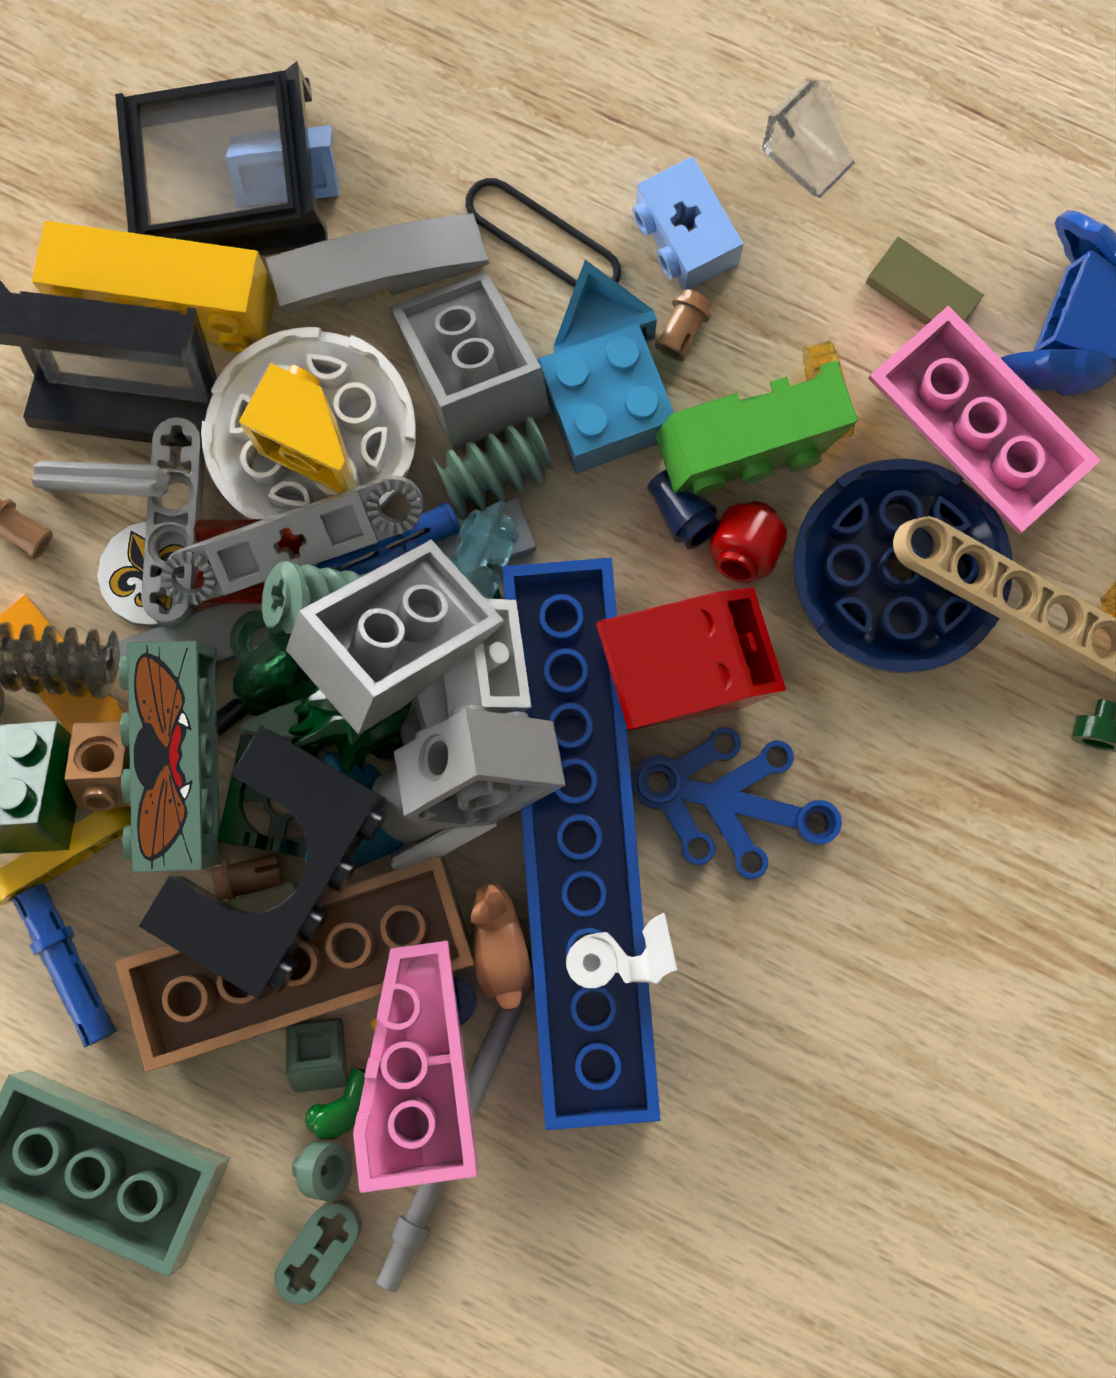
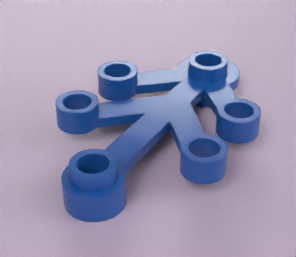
[632,727,842,879]

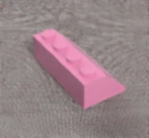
[868,306,1101,535]

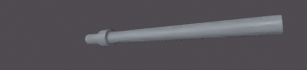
[376,992,530,1292]

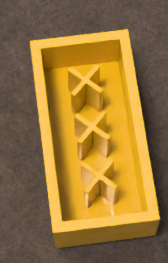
[32,220,276,353]

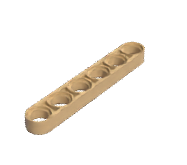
[893,516,1116,682]

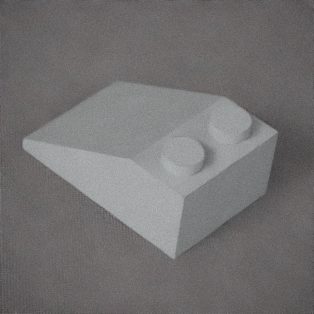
[390,270,551,451]
[286,539,504,734]

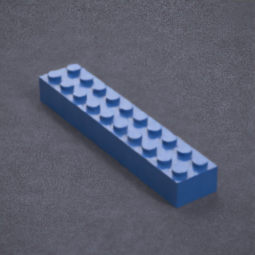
[502,558,661,1130]

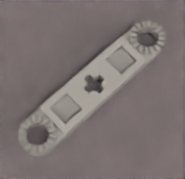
[160,476,423,606]

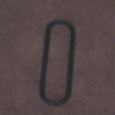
[465,178,621,288]

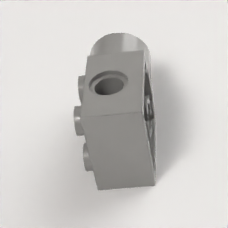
[372,705,565,843]

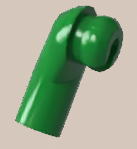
[305,1067,366,1140]

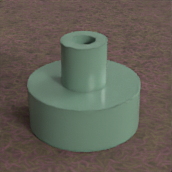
[292,1141,352,1202]

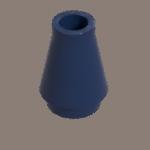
[647,470,720,549]

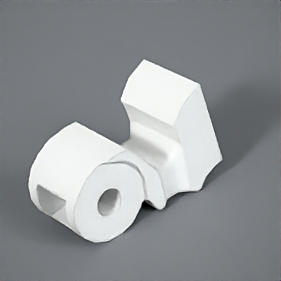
[566,913,677,988]

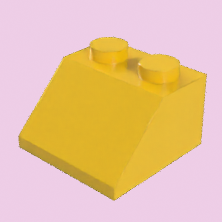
[239,363,358,493]

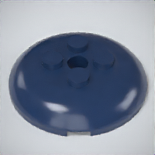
[793,459,1013,674]

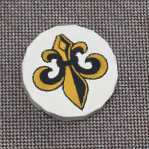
[97,521,205,628]

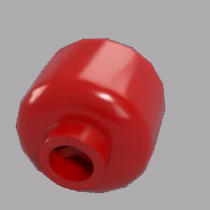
[710,501,787,583]

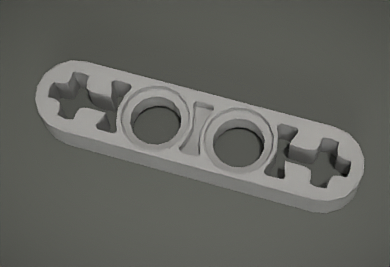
[141,417,205,627]

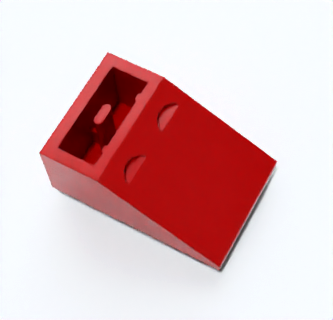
[596,587,787,731]

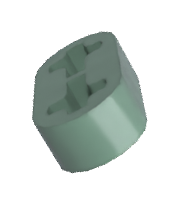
[275,1200,362,1304]

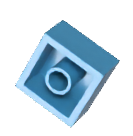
[538,323,674,474]

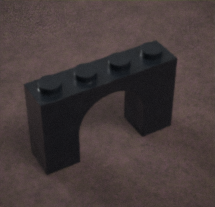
[139,725,387,999]

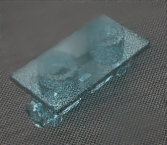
[450,500,519,599]

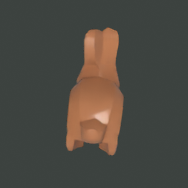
[471,883,534,1011]

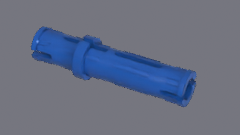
[314,502,460,575]
[12,884,118,1048]

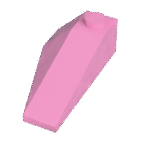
[353,941,479,1193]

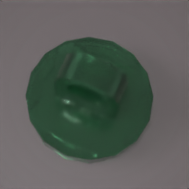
[230,610,316,716]

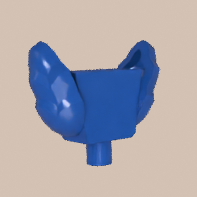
[1001,210,1116,396]

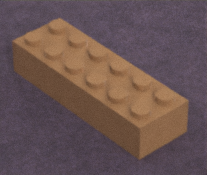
[115,856,474,1072]

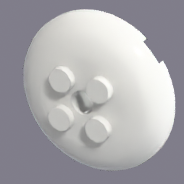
[201,327,416,537]

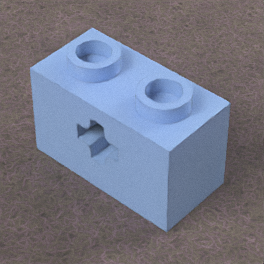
[632,156,743,291]

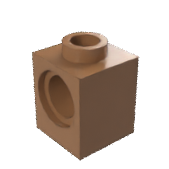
[64,722,131,812]

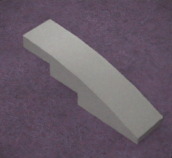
[266,213,489,313]

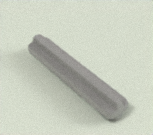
[31,461,170,497]

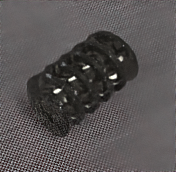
[0,622,120,699]

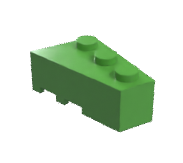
[655,360,858,495]

